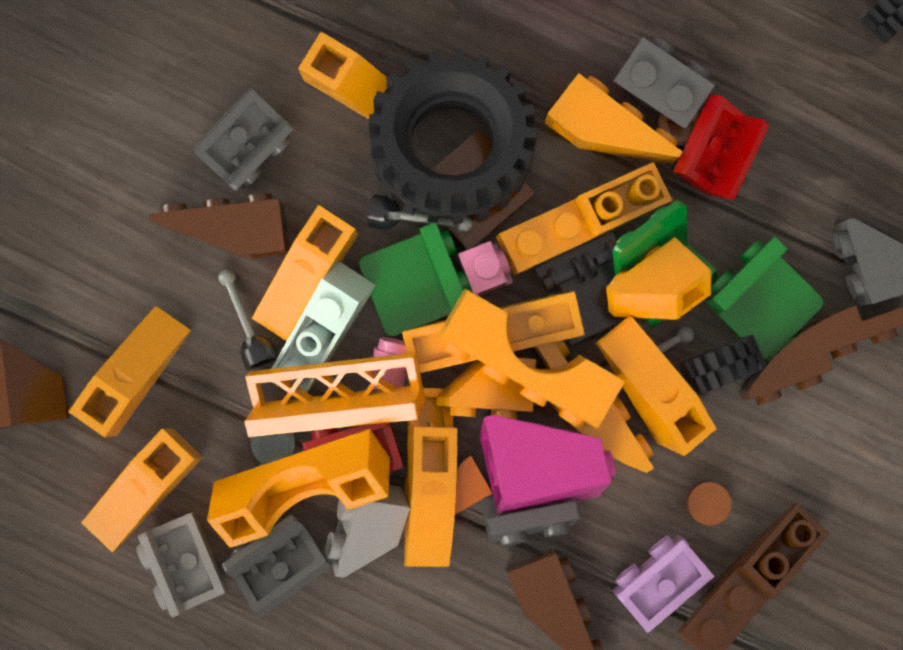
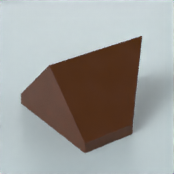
[0,339,70,429]

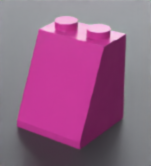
[479,415,615,516]

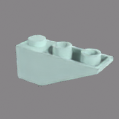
[271,262,376,393]

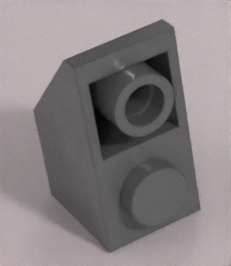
[833,218,903,307]

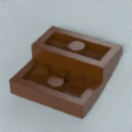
[431,130,535,251]

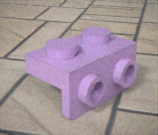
[612,534,714,633]

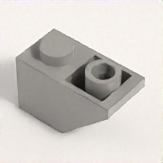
[325,485,410,578]

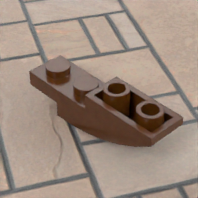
[740,305,903,405]
[676,503,830,650]

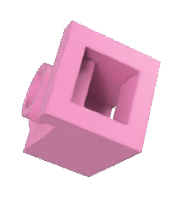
[458,241,513,296]

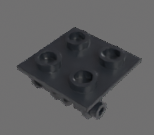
[535,232,627,345]

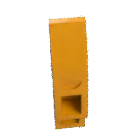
[496,162,673,276]
[534,340,654,473]
[404,388,457,567]

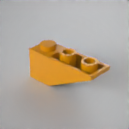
[544,73,682,164]
[252,205,359,341]
[68,306,192,437]
[596,316,717,456]
[81,428,204,553]

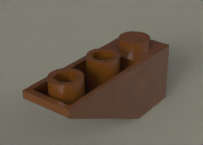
[149,193,289,260]
[506,549,603,650]

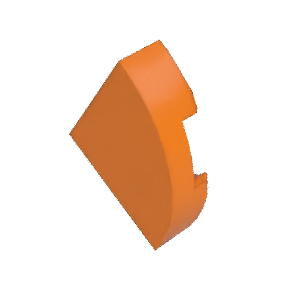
[455,455,492,514]

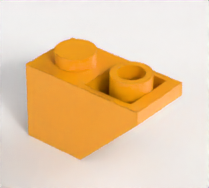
[298,32,387,119]
[606,237,711,320]
[436,358,536,420]

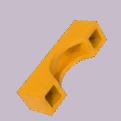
[438,289,625,429]
[207,429,390,548]

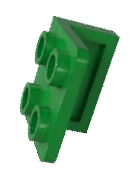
[613,200,717,329]
[359,222,473,337]
[704,237,823,360]

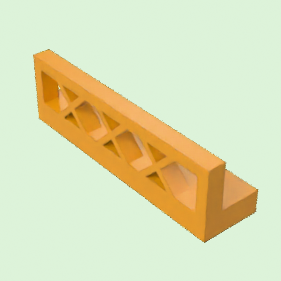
[402,290,585,373]
[244,352,426,437]

